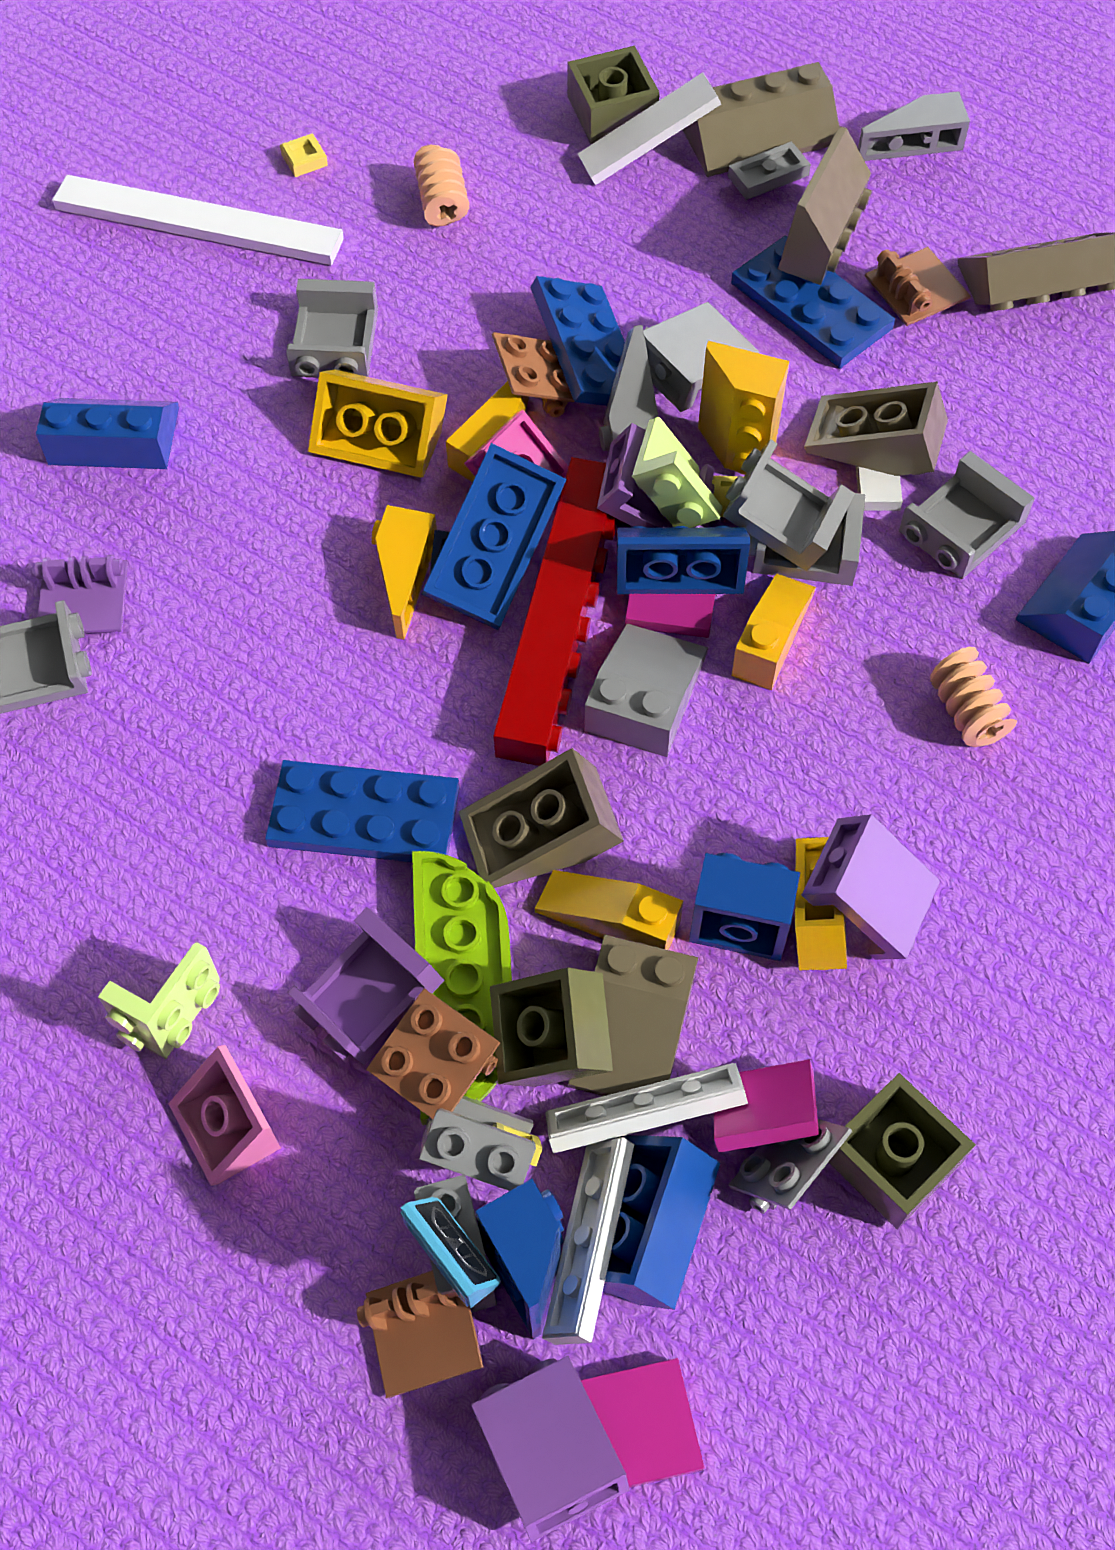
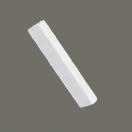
[578,73,721,185]
[545,1063,748,1154]
[542,1137,634,1345]

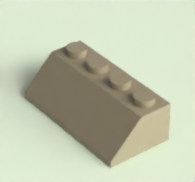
[682,62,839,177]
[778,126,872,285]
[957,232,1115,311]

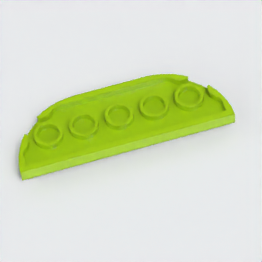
[412,851,512,1125]

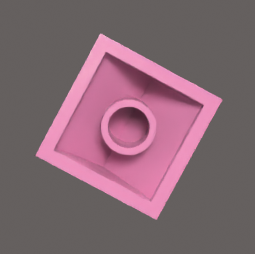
[168,1045,281,1186]

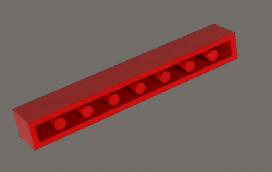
[493,457,617,766]

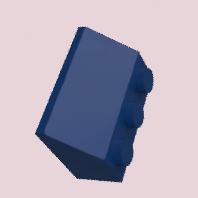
[36,398,179,469]
[617,526,750,594]
[1015,531,1115,664]
[603,1135,721,1310]
[475,1179,564,1339]

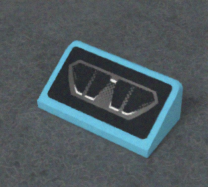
[400,1197,501,1308]

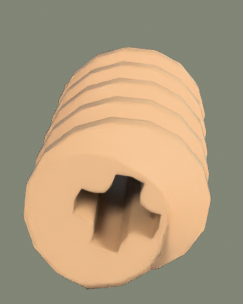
[413,145,469,227]
[930,647,1017,747]

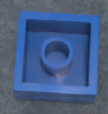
[689,853,800,961]

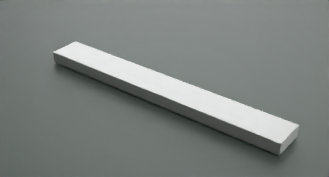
[53,175,344,265]

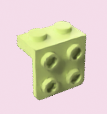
[632,417,723,528]
[98,942,220,1059]

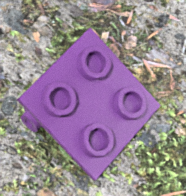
[35,555,128,633]

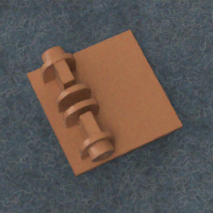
[865,247,971,326]
[492,332,576,417]
[366,988,501,1119]
[357,1270,483,1398]

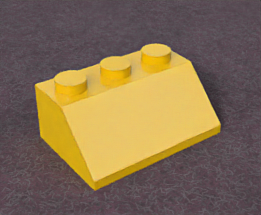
[698,341,789,475]
[308,370,448,478]

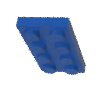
[731,235,895,369]
[530,276,625,406]
[421,443,567,630]
[265,760,460,862]

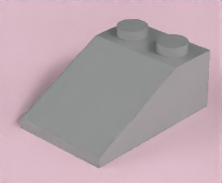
[584,623,708,757]

